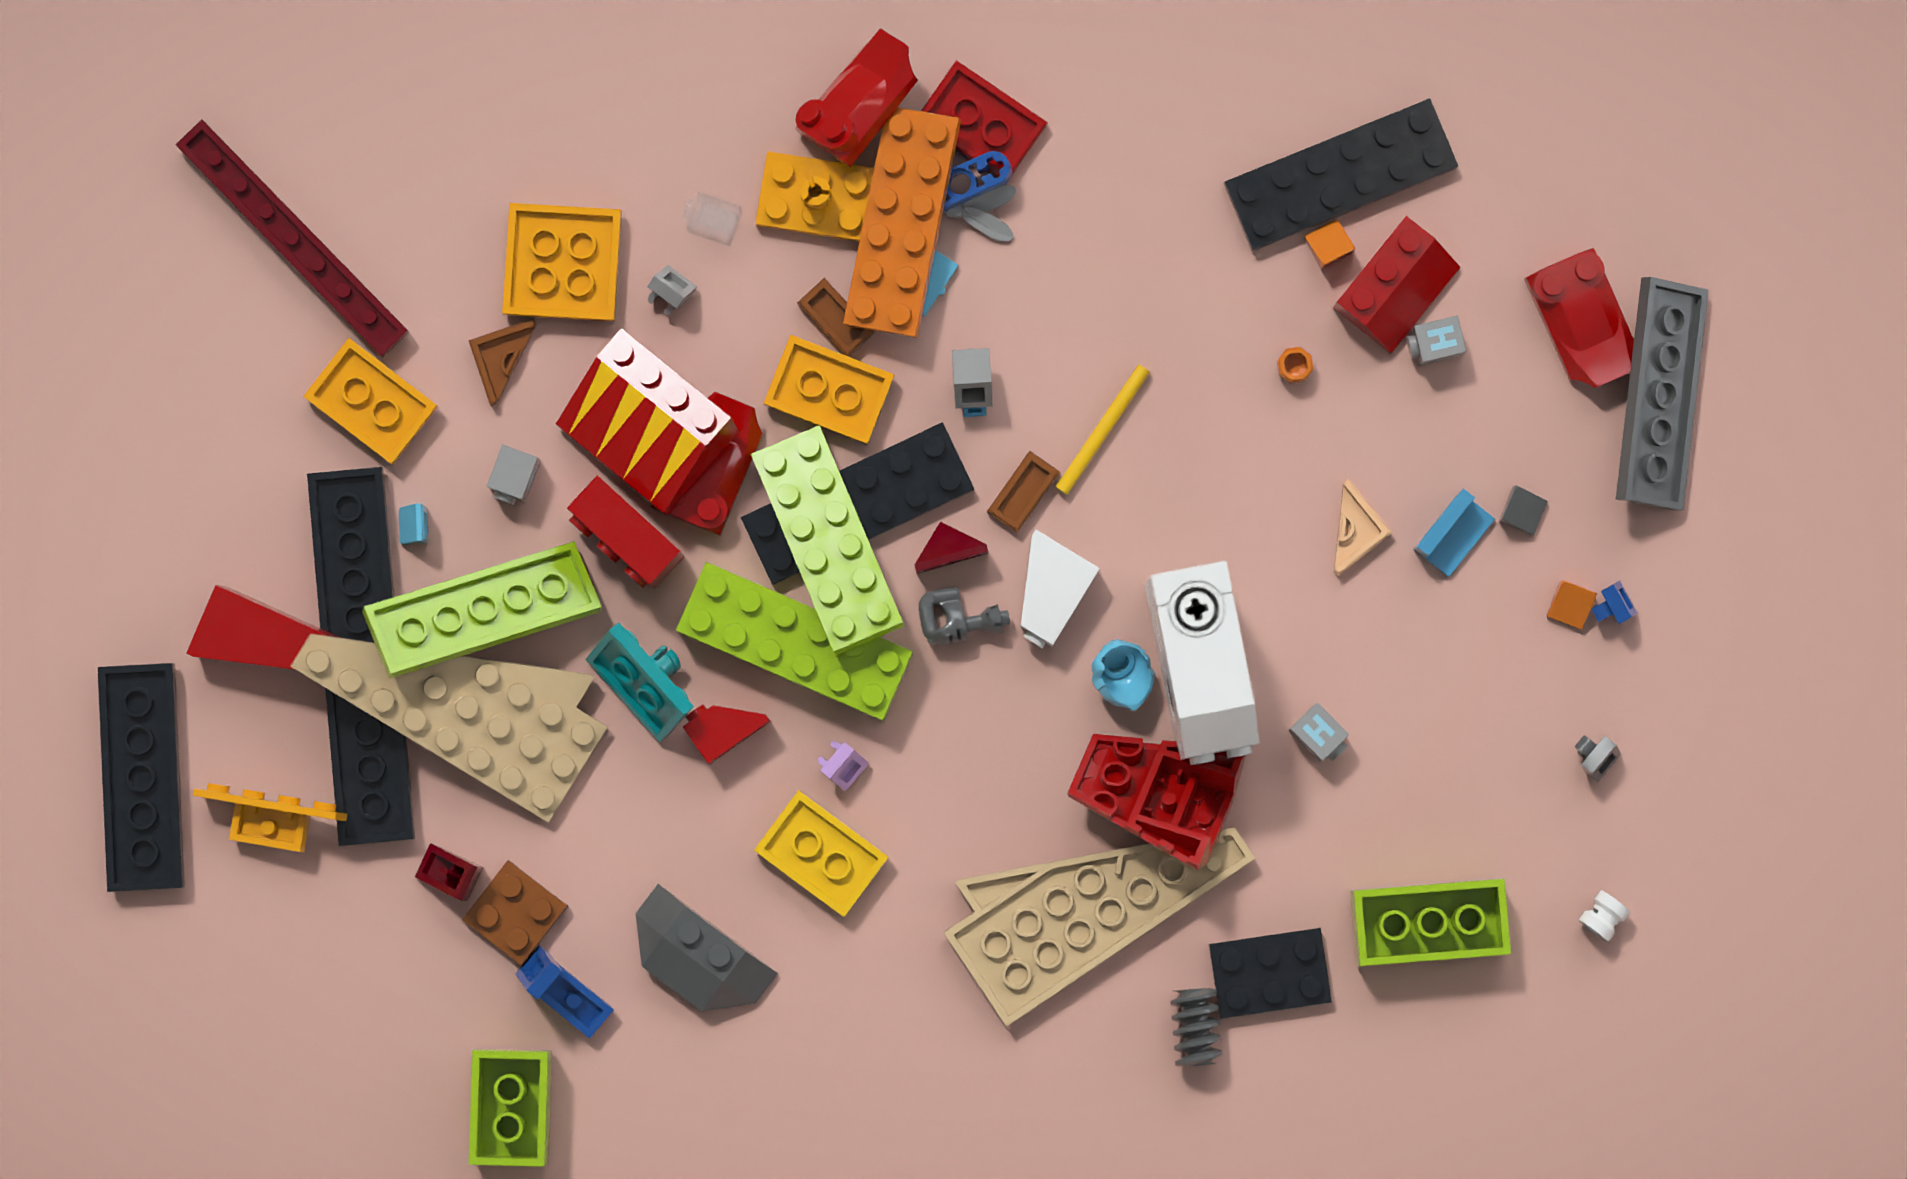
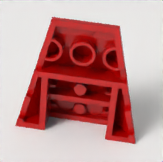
[1067,734,1246,870]

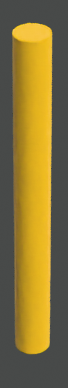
[1055,364,1150,495]

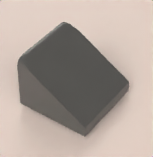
[1499,485,1548,535]

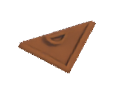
[468,318,536,407]

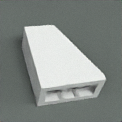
[1020,530,1100,648]

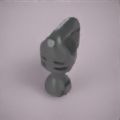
[918,587,1010,645]

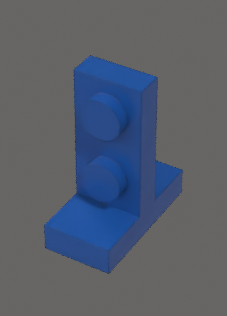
[515,945,614,1039]

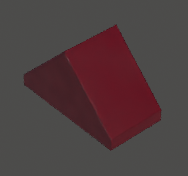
[414,843,483,901]

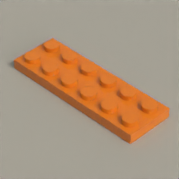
[843,107,961,339]

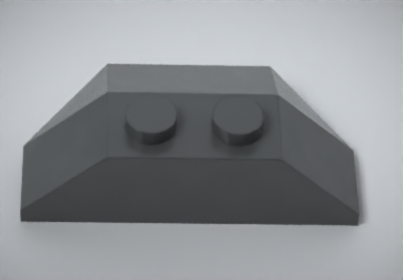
[635,884,778,1011]

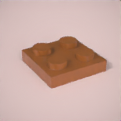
[462,860,568,965]

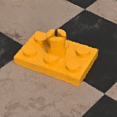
[755,151,874,242]

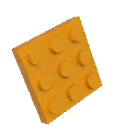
[502,203,622,322]

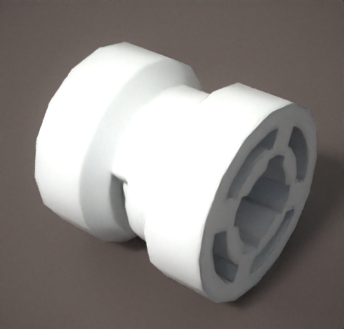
[1578,890,1631,942]

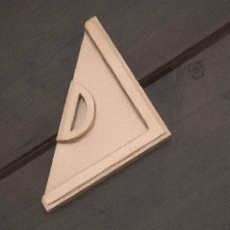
[1334,479,1392,577]

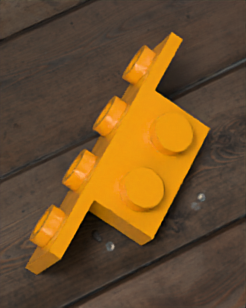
[192,783,348,852]

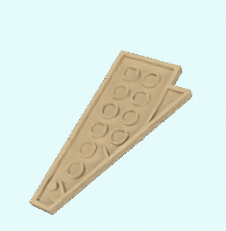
[290,633,607,823]
[944,827,1256,1027]

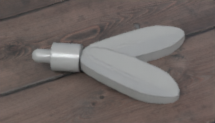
[943,185,1016,241]

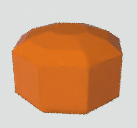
[1277,347,1314,384]

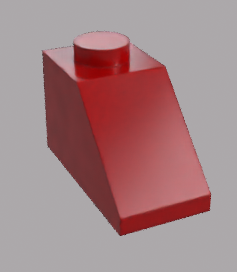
[682,704,771,764]

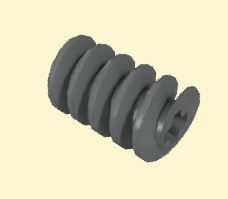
[1170,988,1222,1066]

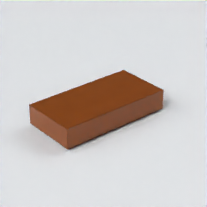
[797,278,875,357]
[987,450,1060,533]

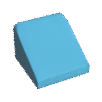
[398,503,429,545]

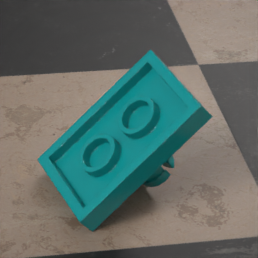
[585,623,694,743]

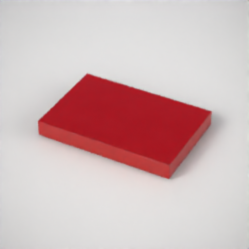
[921,60,1048,185]

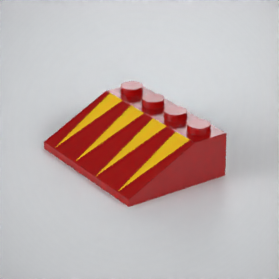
[556,329,739,515]

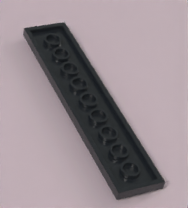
[307,467,415,846]

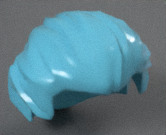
[1092,638,1155,711]

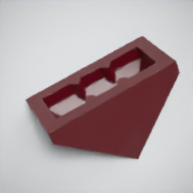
[914,521,989,574]

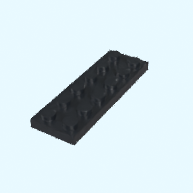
[1224,98,1458,252]
[740,422,975,585]
[98,663,185,892]

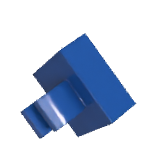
[1591,581,1638,624]

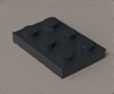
[1208,928,1332,1019]

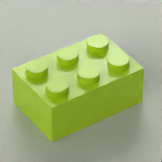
[469,1049,552,1167]

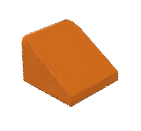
[1304,219,1356,269]
[1546,580,1597,630]

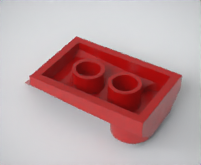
[795,28,918,168]
[1524,248,1634,389]
[651,392,763,537]

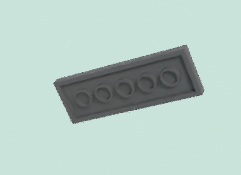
[1616,277,1709,511]

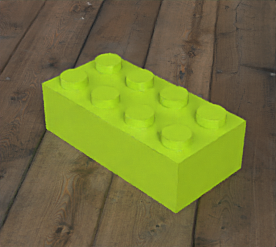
[1350,879,1511,966]

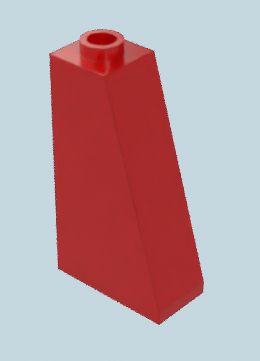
[186,585,340,670]

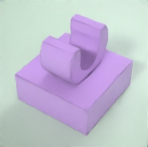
[817,741,869,792]

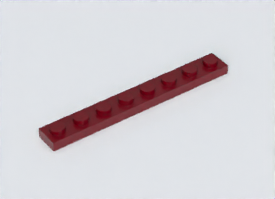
[175,119,409,357]

